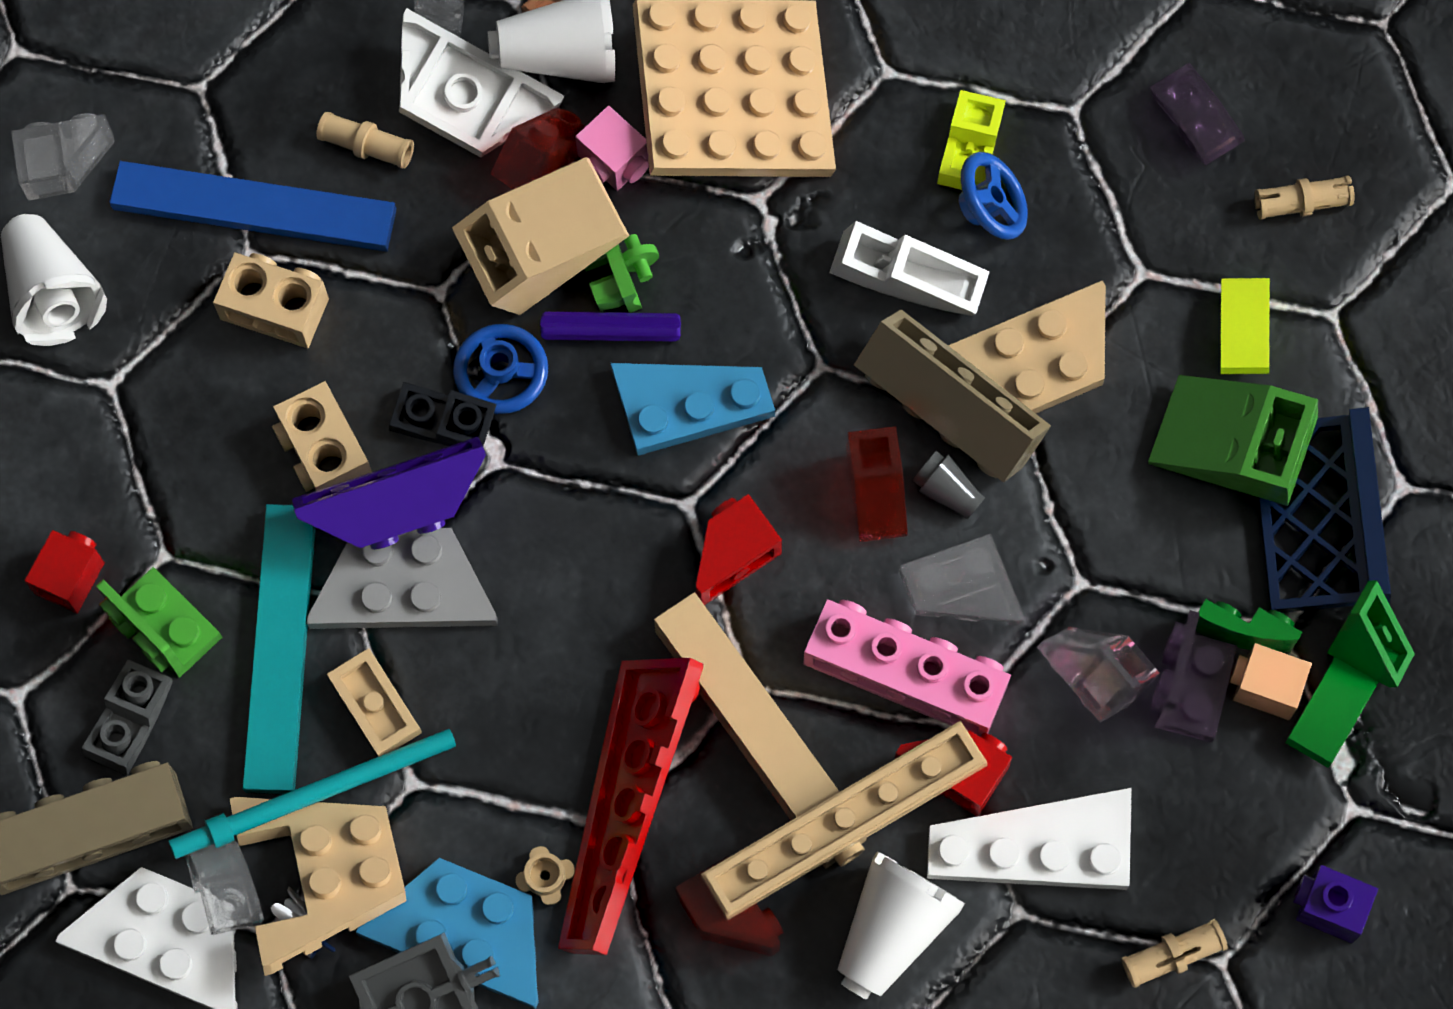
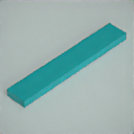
[243,504,316,794]

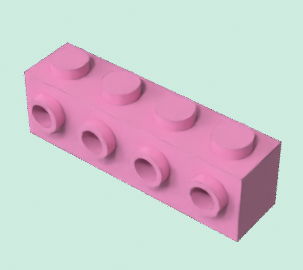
[803,599,1011,736]

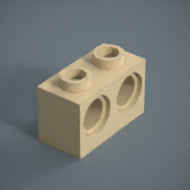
[213,252,329,349]
[272,381,372,492]

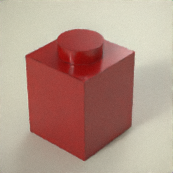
[25,530,105,614]

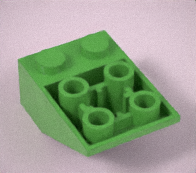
[1148,375,1318,506]

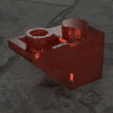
[490,107,585,189]
[846,426,908,542]
[675,856,784,956]

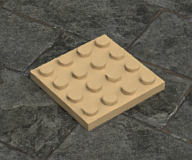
[632,0,836,177]

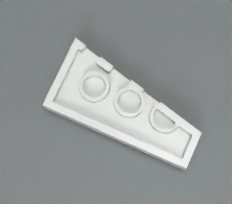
[927,788,1131,890]

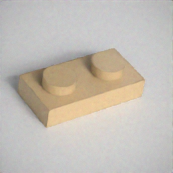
[327,648,422,757]

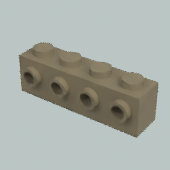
[854,310,1051,483]
[0,761,194,896]

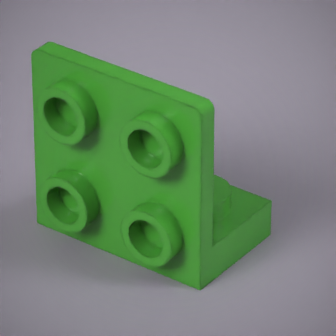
[96,567,223,678]

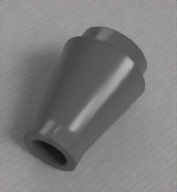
[911,451,985,519]

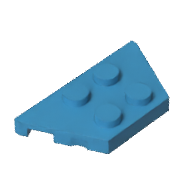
[356,858,539,1009]

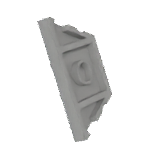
[307,528,497,629]

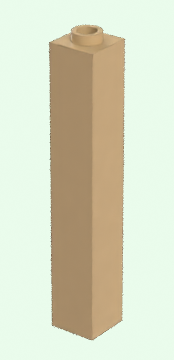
[654,592,867,869]

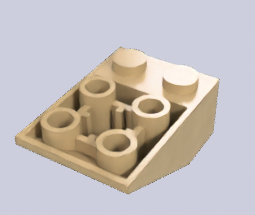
[452,157,629,315]

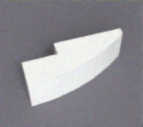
[829,221,989,316]

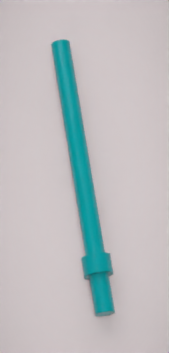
[168,729,456,859]

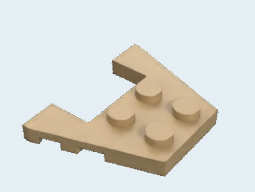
[229,797,407,976]

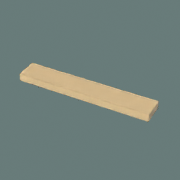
[701,720,987,920]

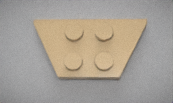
[948,280,1106,413]

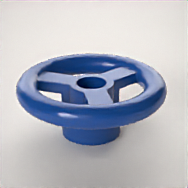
[959,152,1028,240]
[453,324,548,414]

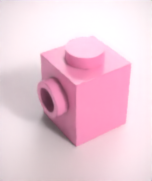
[575,105,649,191]

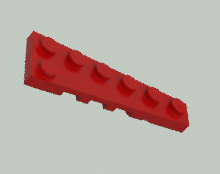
[558,658,704,955]

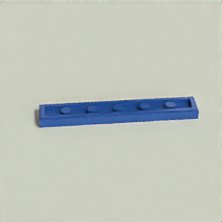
[110,161,397,252]

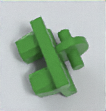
[585,234,659,313]

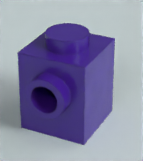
[1293,865,1379,943]

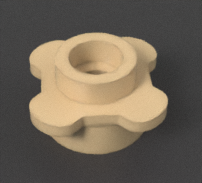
[516,846,575,905]

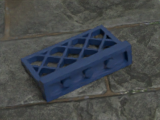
[1259,407,1391,613]

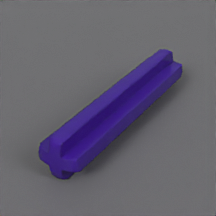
[540,311,681,341]

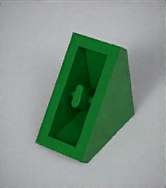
[1327,580,1415,688]

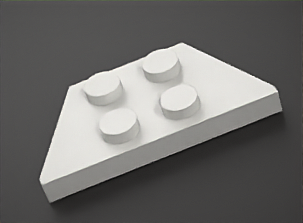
[399,8,564,157]
[55,867,238,1009]

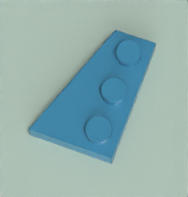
[611,363,775,456]

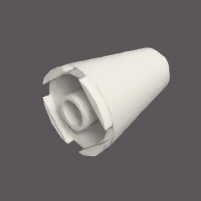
[488,0,615,84]
[1,214,107,346]
[837,851,965,999]

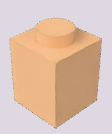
[1229,643,1312,720]

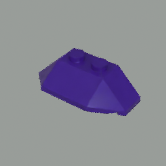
[292,437,486,550]

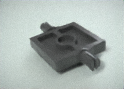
[349,932,500,1009]

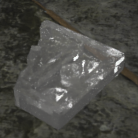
[899,534,1025,626]

